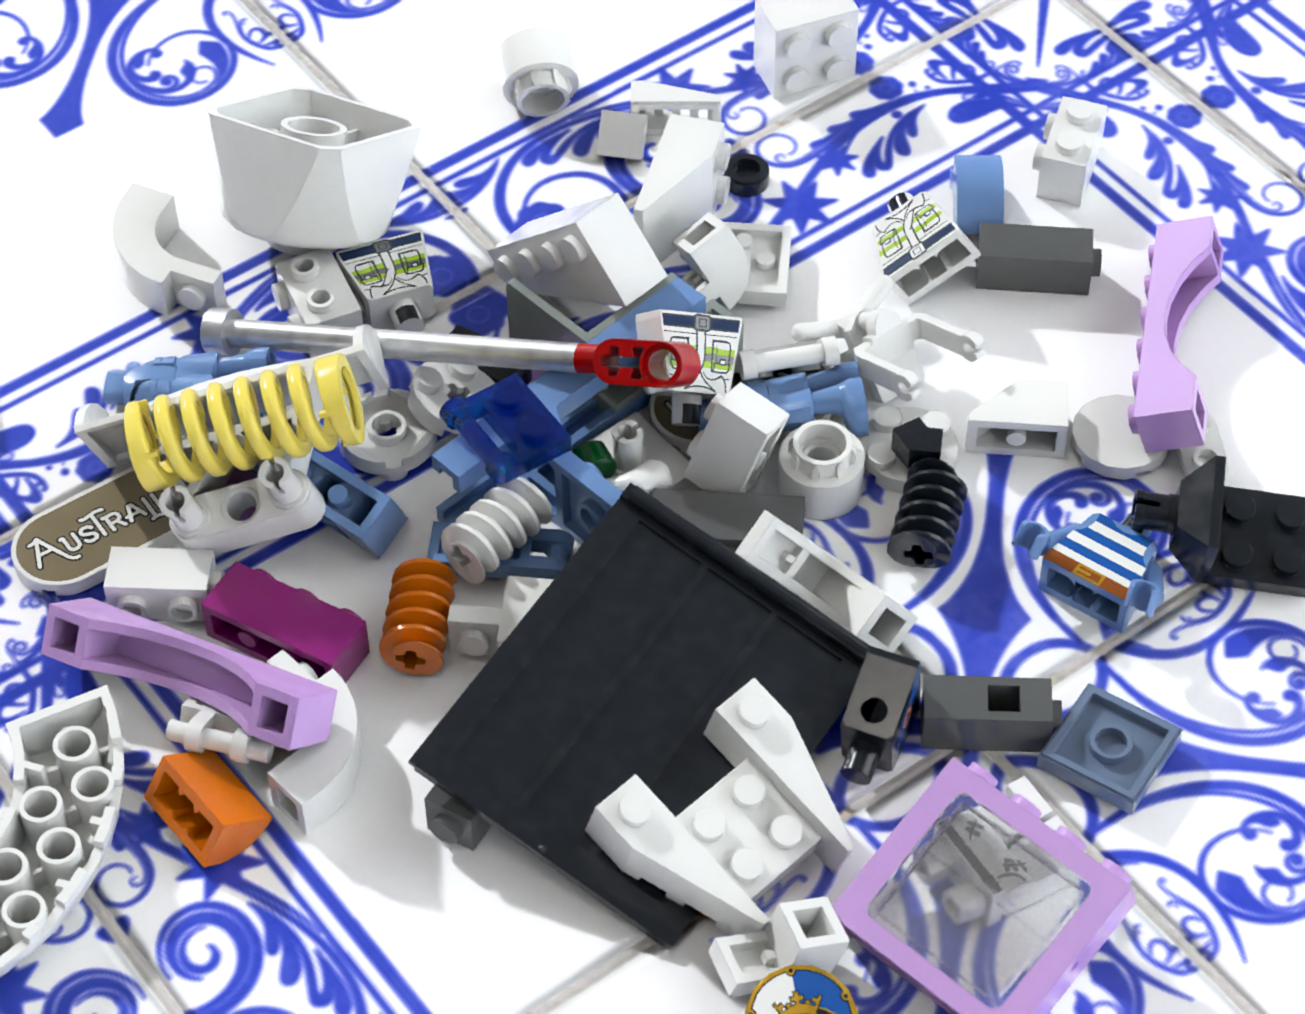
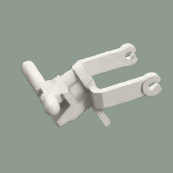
[791,275,985,403]

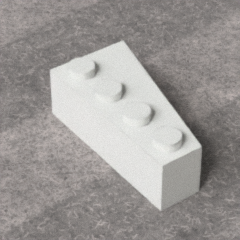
[487,193,668,307]

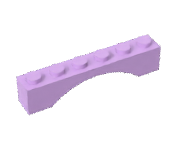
[1128,215,1224,453]
[41,597,337,750]

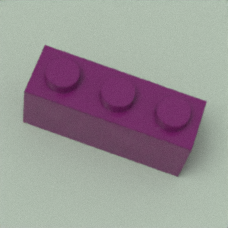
[201,561,370,683]

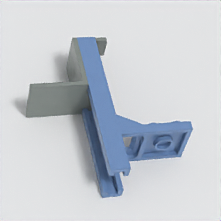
[431,272,744,545]

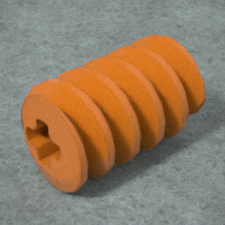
[379,558,457,676]

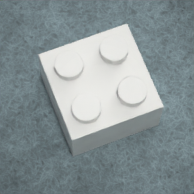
[753,0,859,98]

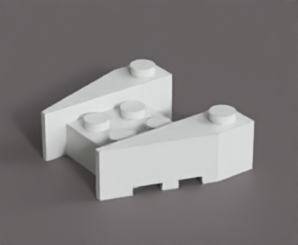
[585,678,854,935]

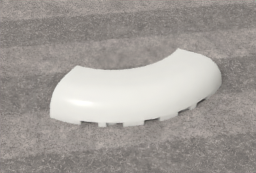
[0,685,124,977]

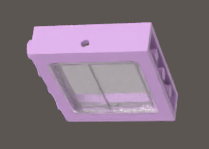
[833,757,1136,1014]

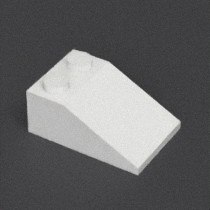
[634,113,731,264]

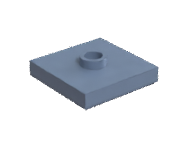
[1036,683,1183,815]

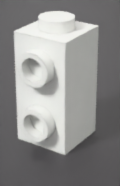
[103,546,225,623]

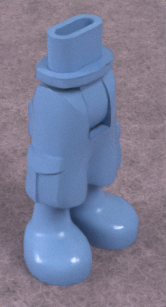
[103,347,277,417]
[697,361,869,437]

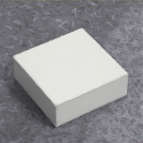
[596,109,648,161]

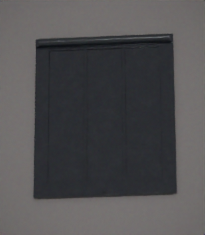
[408,482,870,949]

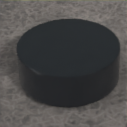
[724,154,769,197]

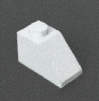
[965,379,1069,458]

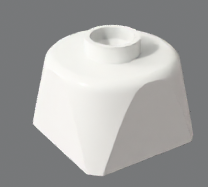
[207,86,422,255]

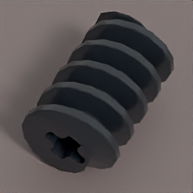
[887,458,968,568]

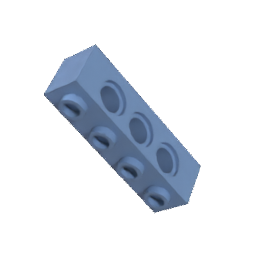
[250,416,408,559]

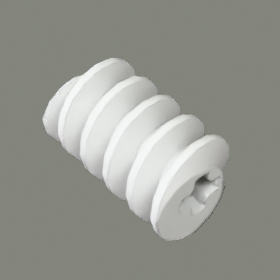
[441,475,553,584]

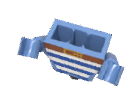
[1011,513,1164,633]

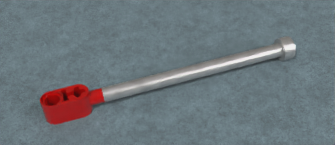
[200,307,701,388]

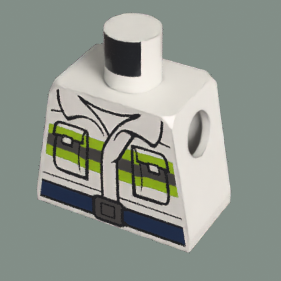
[872,192,981,306]
[335,230,435,332]
[635,309,742,426]

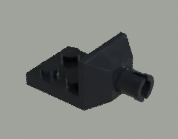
[1130,455,1305,598]

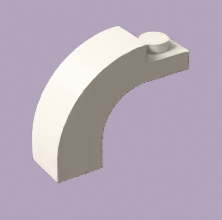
[112,183,227,316]
[735,510,919,653]
[267,650,362,835]

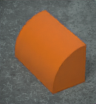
[144,749,273,868]

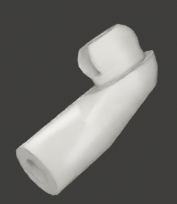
[607,460,672,494]

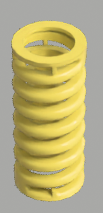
[124,353,365,492]

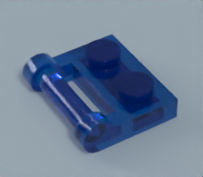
[439,373,572,485]

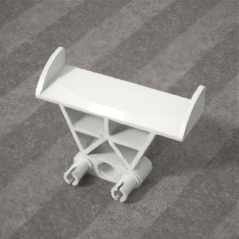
[74,324,390,556]

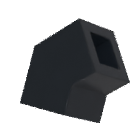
[891,417,943,469]

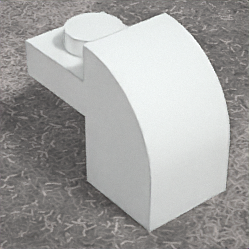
[672,212,749,310]
[447,576,554,656]
[708,896,850,997]

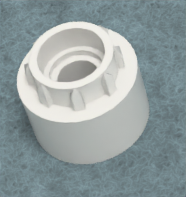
[497,27,579,117]
[778,420,865,520]

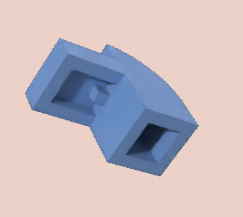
[950,155,1004,235]

